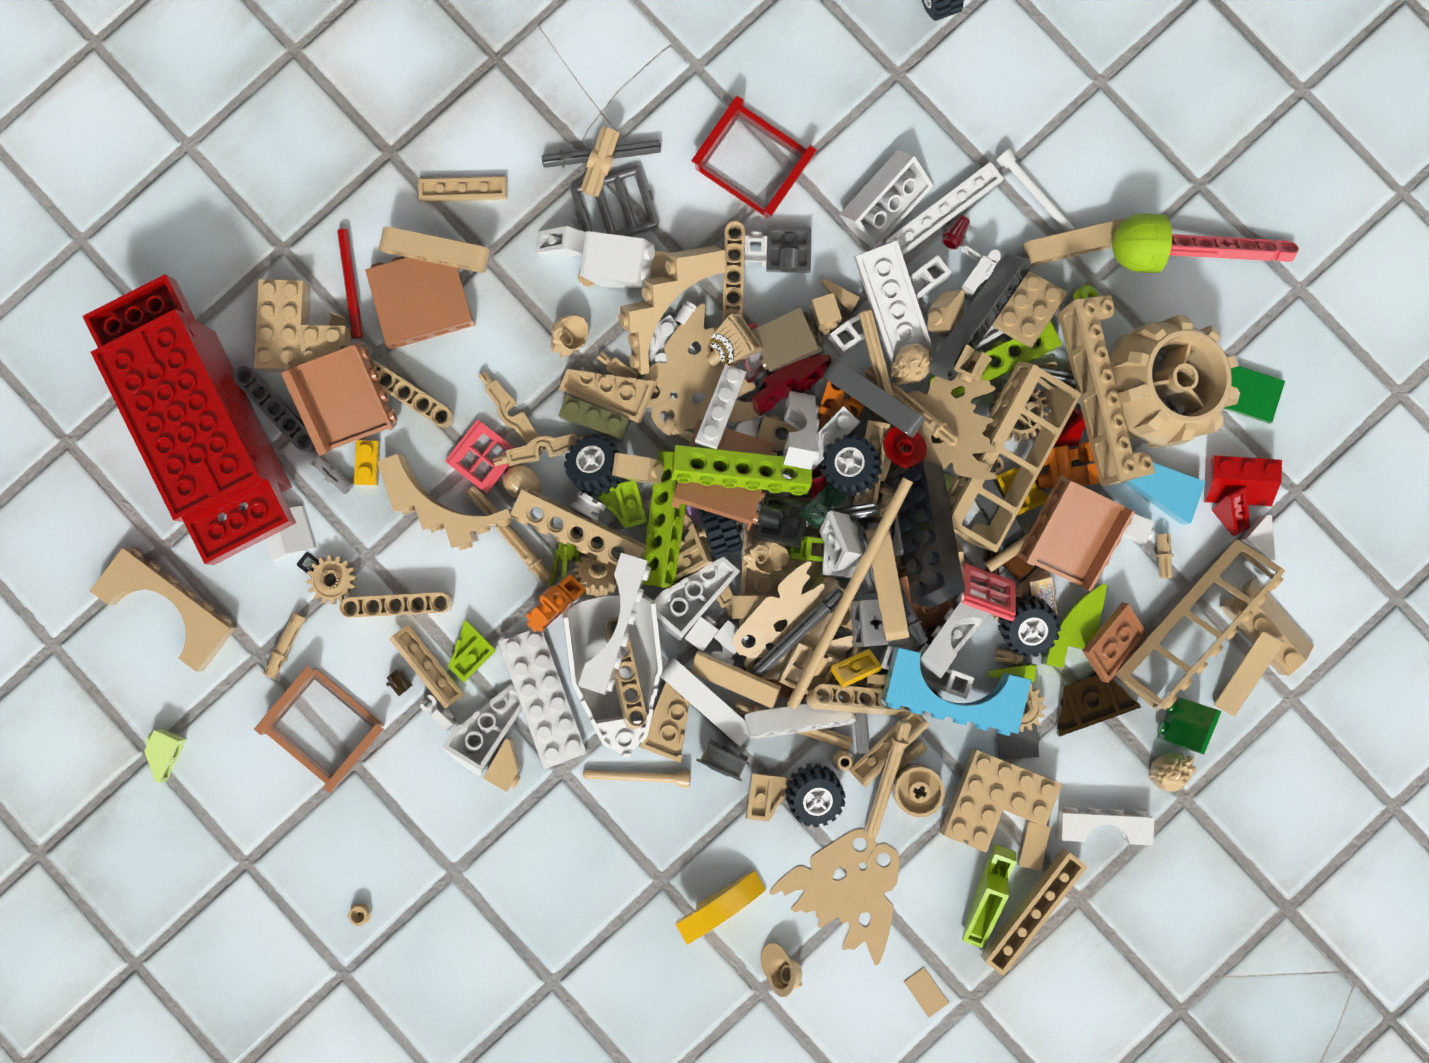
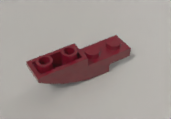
[752,354,832,416]

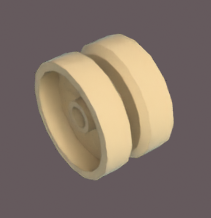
[892,764,945,817]

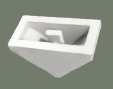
[1239,515,1276,560]

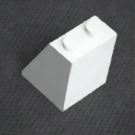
[580,231,655,289]

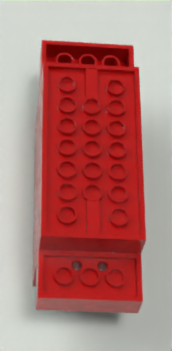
[82,274,297,565]

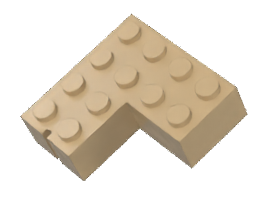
[254,279,352,373]
[940,748,1062,853]

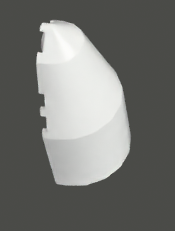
[562,594,663,757]

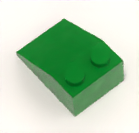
[1157,697,1222,755]

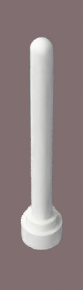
[996,148,1075,232]

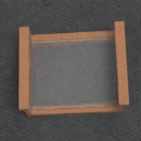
[254,666,385,793]

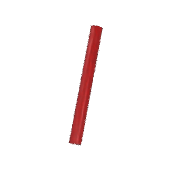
[337,229,363,339]

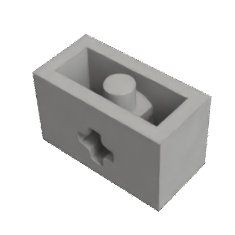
[850,599,889,647]

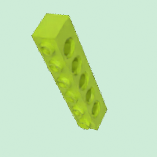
[927,321,1062,398]
[671,445,812,495]
[642,451,686,588]

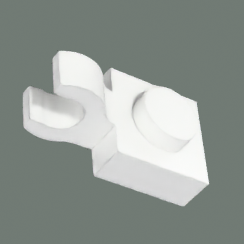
[420,694,457,731]

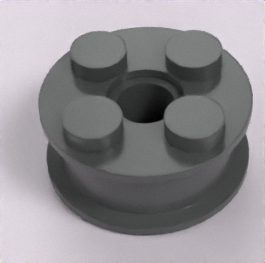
[696,739,750,782]

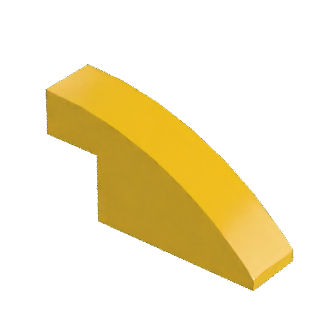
[675,870,766,945]

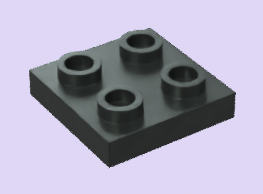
[755,494,811,548]

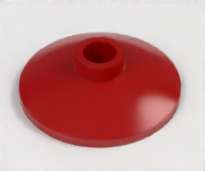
[883,427,927,468]

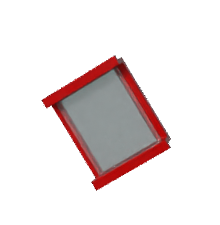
[691,96,817,219]

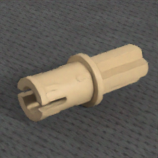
[1155,534,1174,579]
[897,739,928,772]

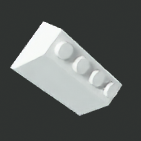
[839,150,933,249]

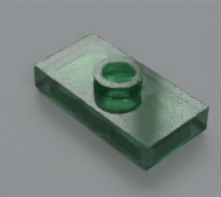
[799,483,845,529]

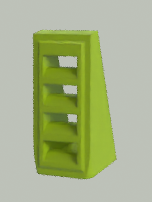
[986,664,1037,682]

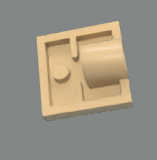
[778,641,840,699]

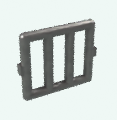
[570,165,659,236]

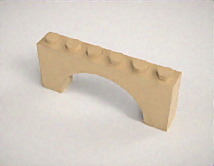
[90,547,236,672]

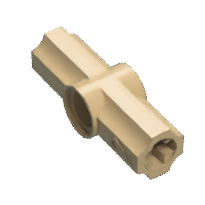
[580,127,620,197]

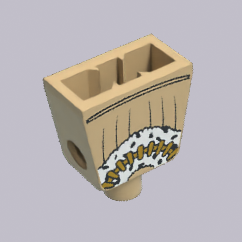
[706,314,763,366]

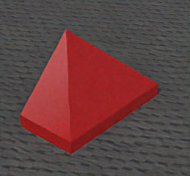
[1054,407,1085,446]
[1212,487,1250,536]

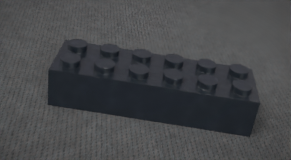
[891,460,965,608]

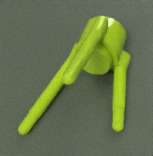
[548,542,586,594]

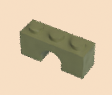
[558,395,630,443]

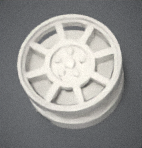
[570,490,606,521]

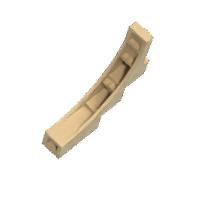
[618,246,726,375]
[377,454,516,551]

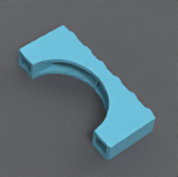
[881,646,1031,736]

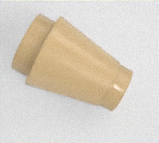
[832,749,854,771]

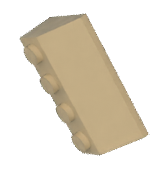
[1219,578,1314,676]

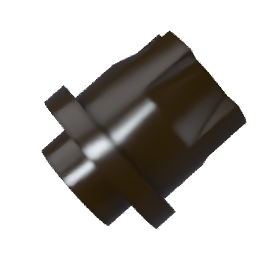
[386,669,413,696]

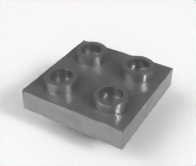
[766,226,811,273]

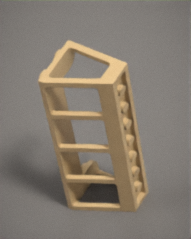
[1058,295,1155,487]
[947,361,1081,552]
[1115,539,1285,711]

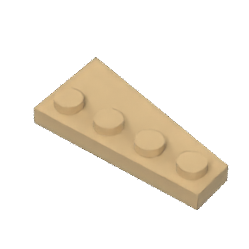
[559,369,657,423]
[639,667,694,763]

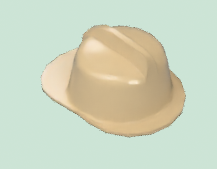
[760,943,803,997]

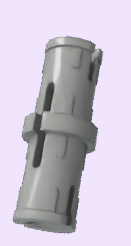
[311,455,354,494]

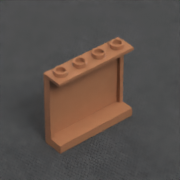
[365,256,476,350]
[281,341,398,456]
[671,419,777,531]
[1017,475,1135,592]

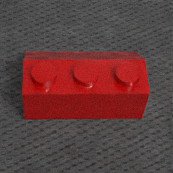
[1204,455,1282,507]

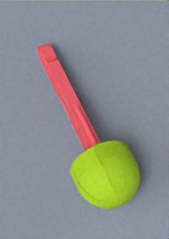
[1112,213,1299,273]

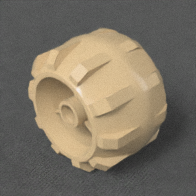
[1109,315,1240,448]

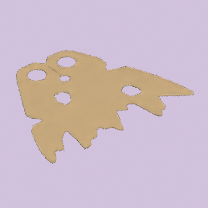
[642,303,768,431]
[901,361,997,480]
[732,561,853,679]
[770,829,899,965]

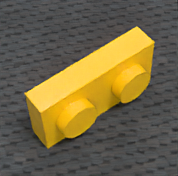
[354,440,380,486]
[830,649,882,687]

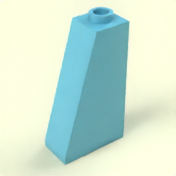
[1123,463,1206,525]

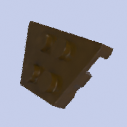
[1056,674,1141,737]

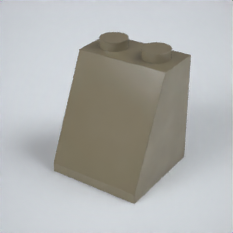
[752,307,825,373]

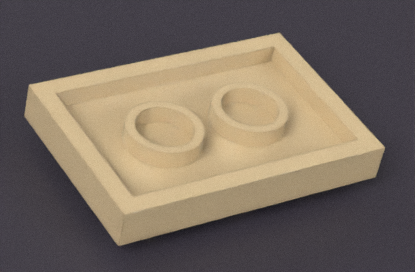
[993,271,1068,349]

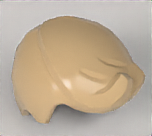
[502,464,542,499]

